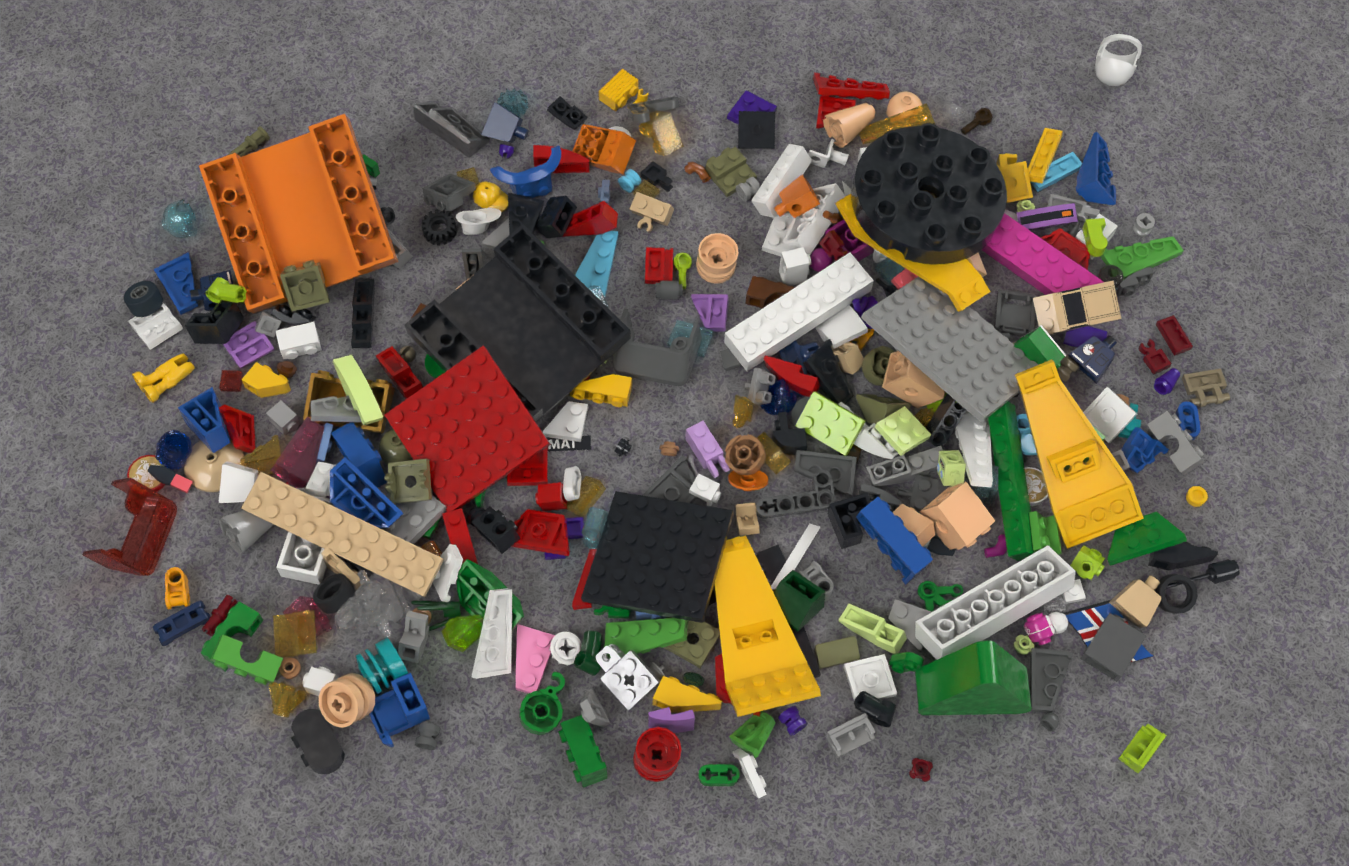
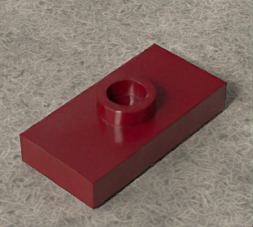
[1155,315,1193,356]

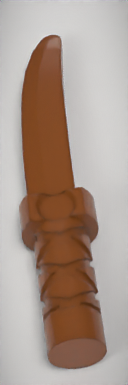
[823,211,844,224]

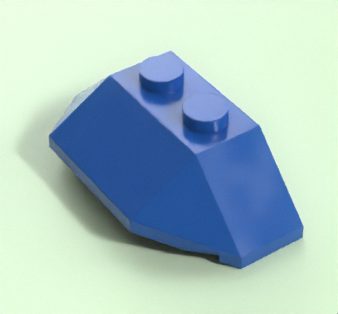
[330,457,403,529]

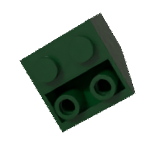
[774,570,825,631]

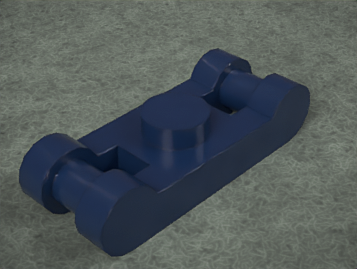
[153,601,211,646]

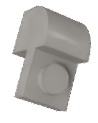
[398,611,430,663]

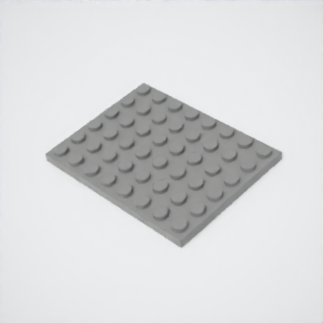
[861,276,1038,422]

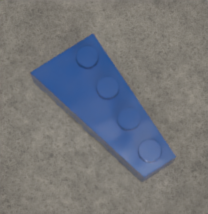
[856,497,933,585]

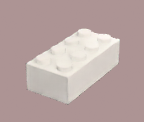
[276,495,333,585]

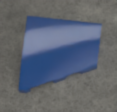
[1122,427,1169,473]

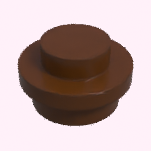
[277,361,297,378]

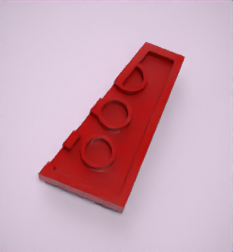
[813,72,890,100]

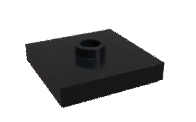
[738,111,775,149]

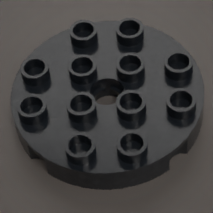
[851,123,1007,264]

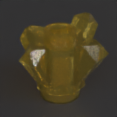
[268,682,307,718]

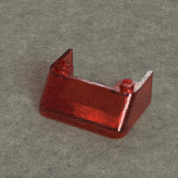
[82,478,177,576]

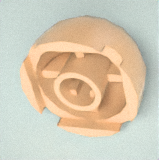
[886,91,923,128]

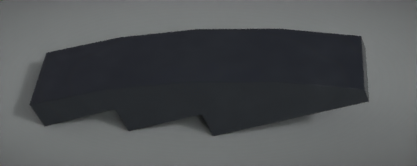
[351,279,375,348]

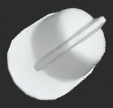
[456,208,501,235]

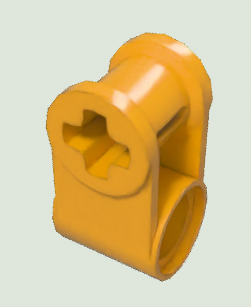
[165,567,190,610]

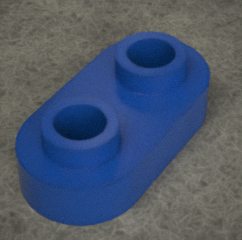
[1176,402,1201,440]

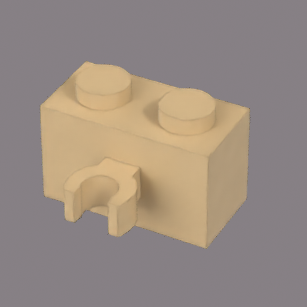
[630,192,674,233]

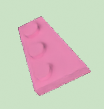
[516,624,555,694]

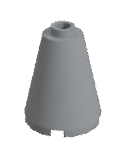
[219,510,274,554]

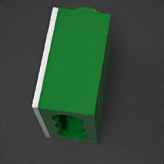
[1014,325,1066,368]

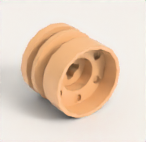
[696,233,738,284]

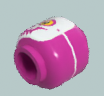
[1024,613,1055,645]

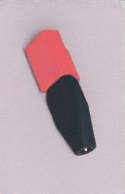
[148,465,193,493]

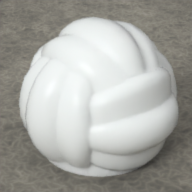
[1048,612,1068,634]

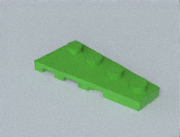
[1100,236,1184,283]
[604,618,688,658]

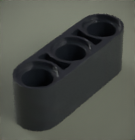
[926,394,966,447]

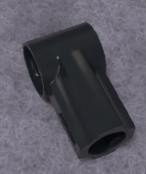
[854,691,896,727]

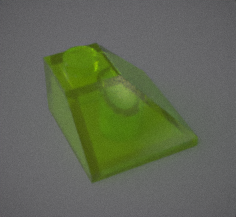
[441,615,484,653]

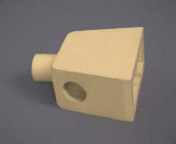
[1109,576,1162,628]

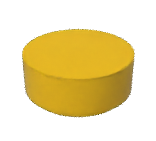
[1186,486,1208,507]

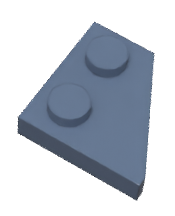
[597,180,610,205]

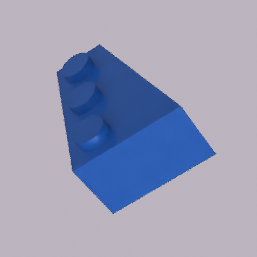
[178,387,231,453]
[331,422,387,488]

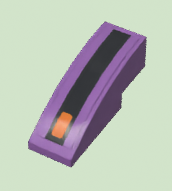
[1017,203,1078,231]

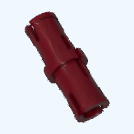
[202,595,237,636]

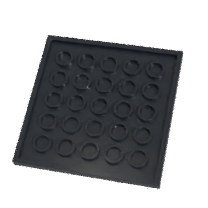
[581,491,734,623]

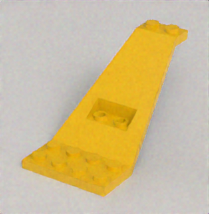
[835,194,990,312]
[1015,360,1144,549]
[714,535,821,717]

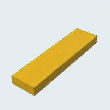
[1028,128,1063,184]

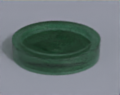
[683,672,704,686]

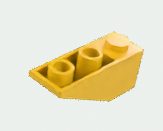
[570,374,632,407]
[653,676,722,713]

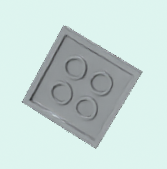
[382,477,447,544]

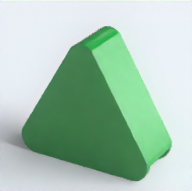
[915,641,1032,715]

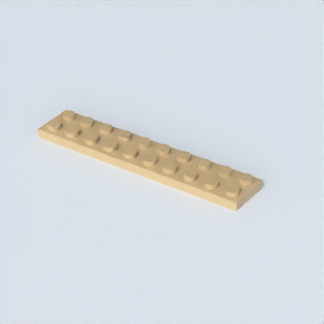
[241,472,444,597]

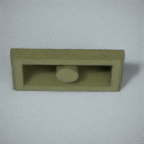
[814,636,860,669]

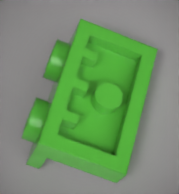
[1029,511,1062,555]

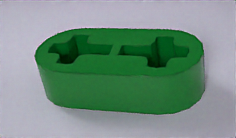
[698,764,740,786]

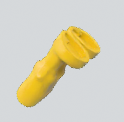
[132,353,195,403]

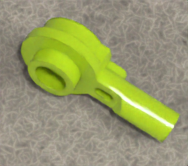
[673,253,692,289]

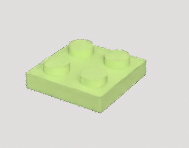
[875,406,931,456]

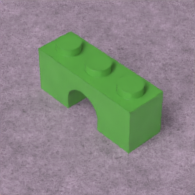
[210,635,283,685]

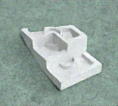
[816,305,868,349]

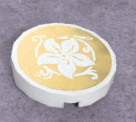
[1025,467,1048,506]

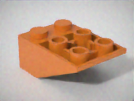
[572,124,636,175]

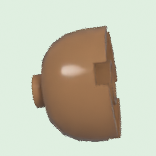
[725,434,766,476]

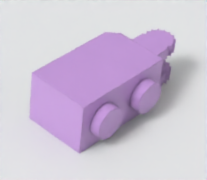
[686,421,730,478]

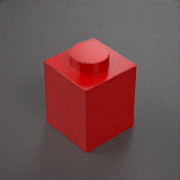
[535,482,567,511]

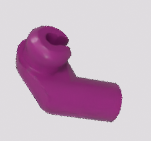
[984,534,1007,558]

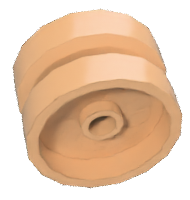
[319,673,375,728]

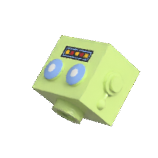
[937,450,966,486]

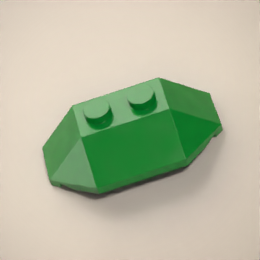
[456,559,524,631]

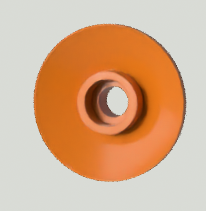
[728,470,768,491]

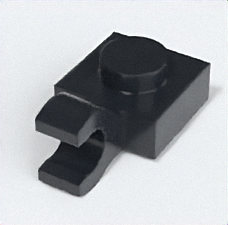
[640,161,673,192]

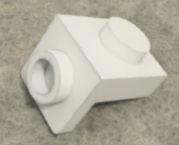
[689,474,721,506]

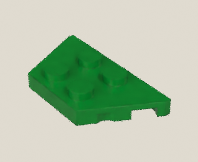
[1107,512,1187,566]

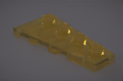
[859,103,935,144]

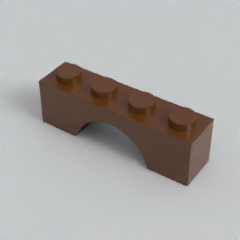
[745,276,795,309]

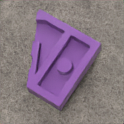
[691,294,729,332]

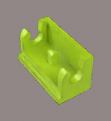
[1119,724,1167,773]

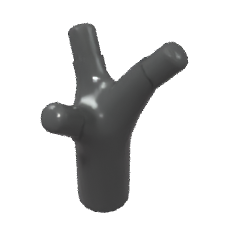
[1068,222,1083,237]

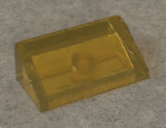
[567,476,606,518]

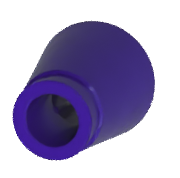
[1154,368,1180,395]

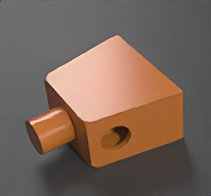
[774,174,820,218]

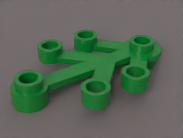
[917,581,963,612]

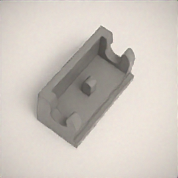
[826,713,875,758]

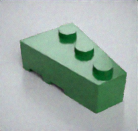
[558,715,607,788]

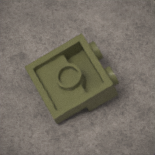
[705,146,757,197]
[280,260,330,312]

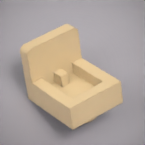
[735,503,760,536]

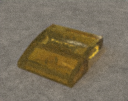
[273,610,317,658]

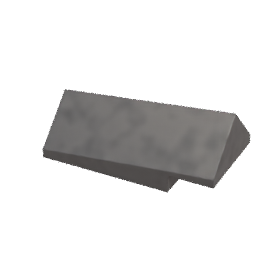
[413,102,489,158]

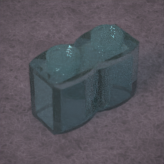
[582,507,608,549]

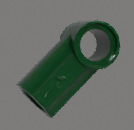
[574,630,602,676]

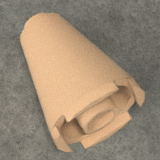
[823,103,875,148]

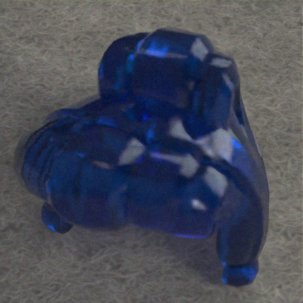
[760,379,797,415]
[155,430,192,470]

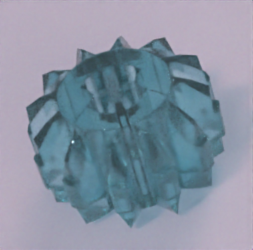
[497,88,528,117]

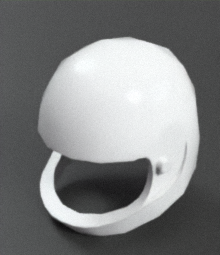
[1095,34,1142,86]

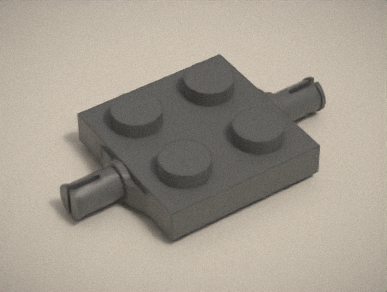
[897,474,951,515]

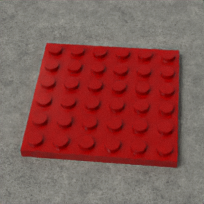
[384,345,551,512]

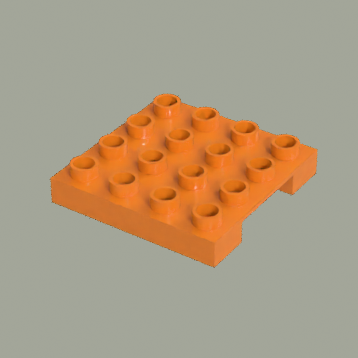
[199,114,398,314]

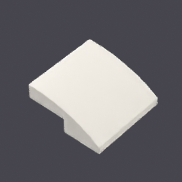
[128,303,183,350]

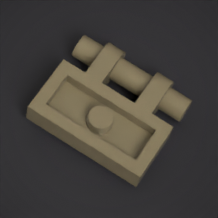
[1182,369,1230,407]

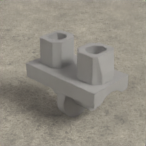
[744,368,776,407]

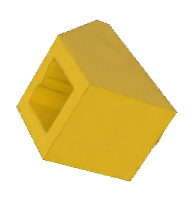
[241,362,291,398]

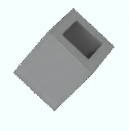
[266,400,300,436]

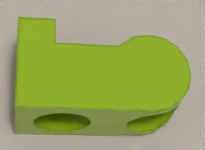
[1082,218,1108,257]

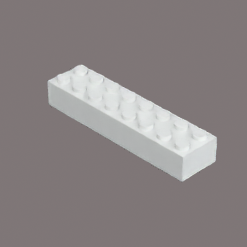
[724,253,874,372]
[915,545,1075,660]

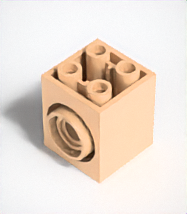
[882,351,946,408]
[920,482,995,550]

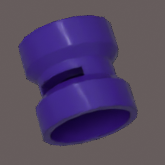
[778,706,808,736]

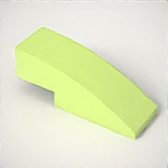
[839,604,907,654]

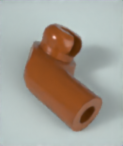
[684,161,711,183]

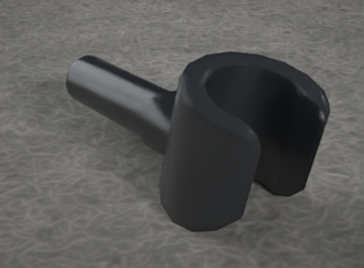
[876,278,896,297]

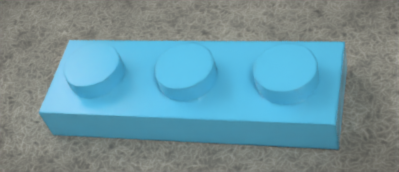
[1030,152,1082,192]

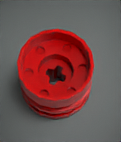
[633,727,682,782]

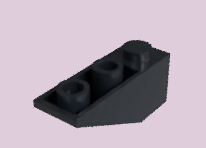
[1148,542,1218,571]

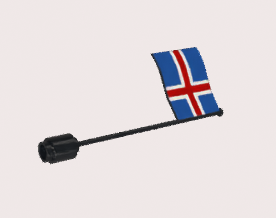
[1060,559,1240,663]

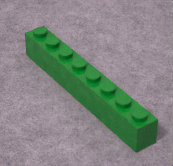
[988,402,1035,561]

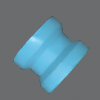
[618,169,641,193]

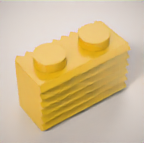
[598,69,639,111]

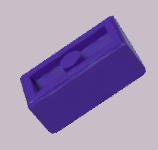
[1063,326,1107,348]

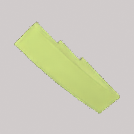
[333,355,383,425]

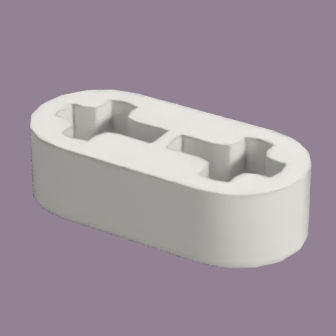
[563,466,581,501]

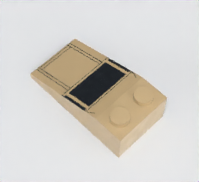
[1033,281,1122,335]

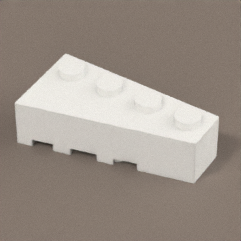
[782,183,845,255]

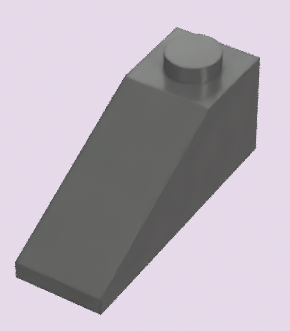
[462,249,487,280]

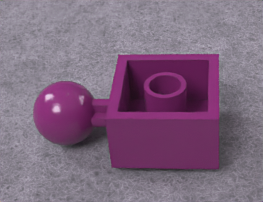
[810,220,874,272]

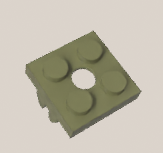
[385,459,432,504]
[664,621,720,669]

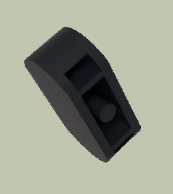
[291,709,345,774]

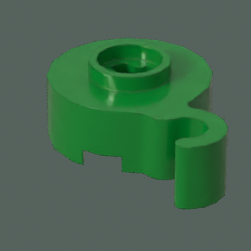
[519,672,565,735]

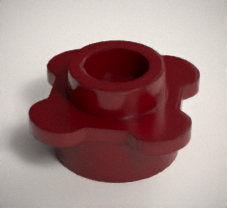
[909,758,933,782]

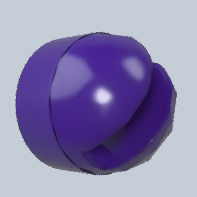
[499,144,514,159]

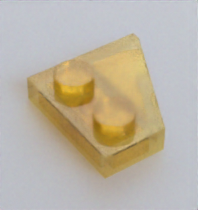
[240,435,284,476]

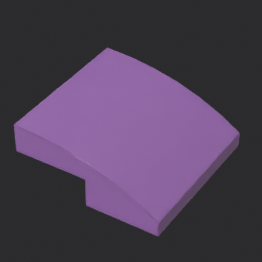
[223,321,275,369]
[648,707,695,733]

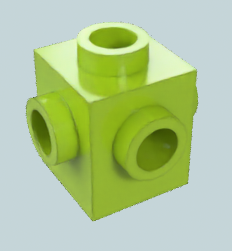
[1070,545,1105,580]

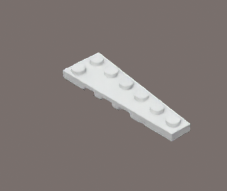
[955,410,993,488]

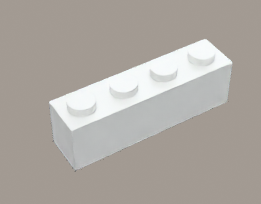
[751,144,812,218]

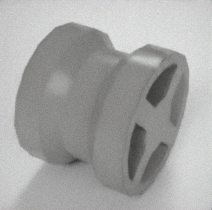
[1133,213,1155,237]

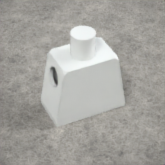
[219,461,258,503]

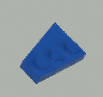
[154,252,198,315]

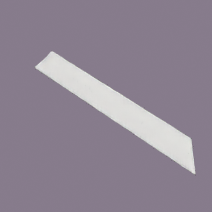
[771,524,820,590]

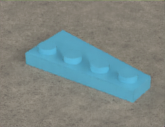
[575,231,619,299]

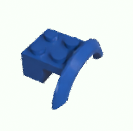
[490,146,561,198]
[360,673,430,748]

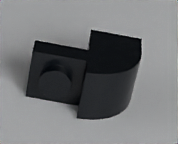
[772,412,807,455]

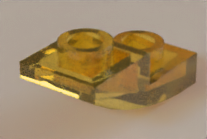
[757,432,791,475]

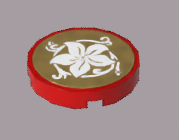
[127,455,168,494]

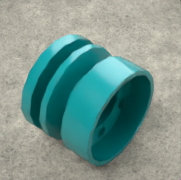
[355,637,409,694]

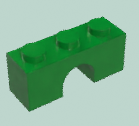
[201,601,263,672]

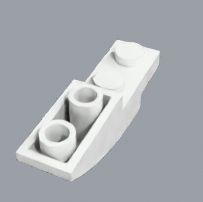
[838,402,899,459]

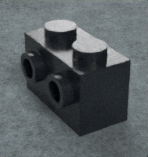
[536,195,577,238]

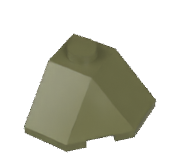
[856,393,911,424]

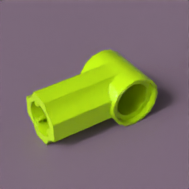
[205,277,247,303]

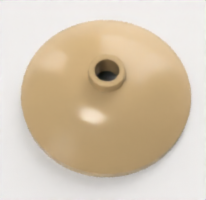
[184,439,245,492]

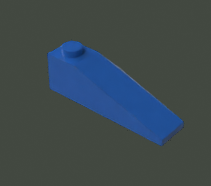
[1075,132,1116,205]

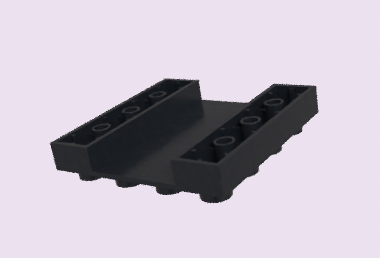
[405,224,631,422]

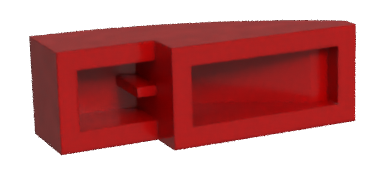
[533,145,590,173]
[375,346,423,399]
[764,355,820,397]

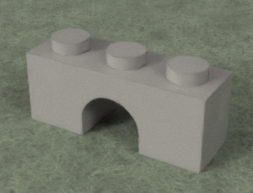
[1147,411,1205,475]

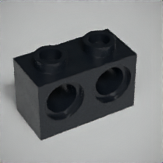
[472,506,520,554]

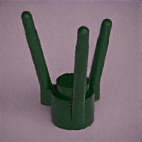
[411,601,461,631]

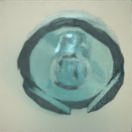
[161,199,197,238]

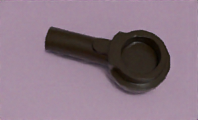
[961,108,993,135]

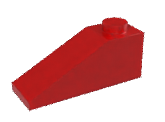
[563,201,618,237]
[442,508,478,564]

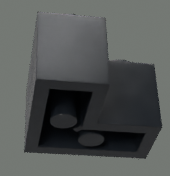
[185,301,245,344]
[827,492,871,549]

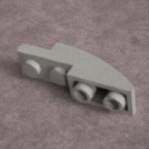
[866,446,943,486]

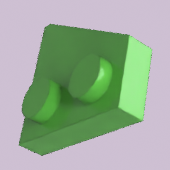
[729,711,776,759]

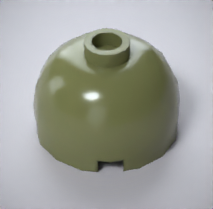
[862,346,894,386]
[379,429,413,465]

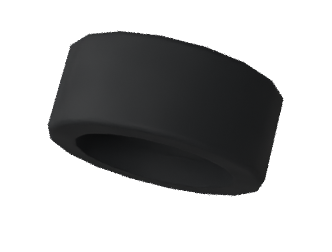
[313,574,355,614]
[1154,574,1198,614]

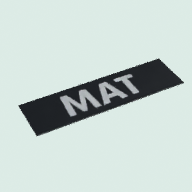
[546,435,591,452]

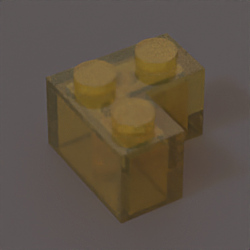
[639,110,684,156]

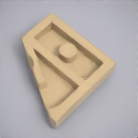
[321,547,363,592]

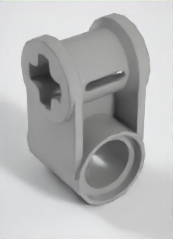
[797,561,834,602]

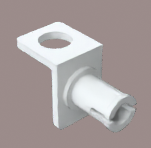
[808,139,849,168]

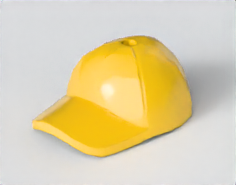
[473,182,508,212]

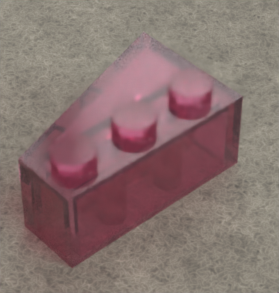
[270,416,324,488]

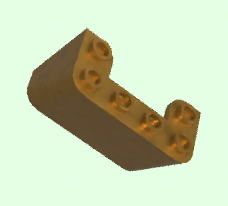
[303,370,395,433]

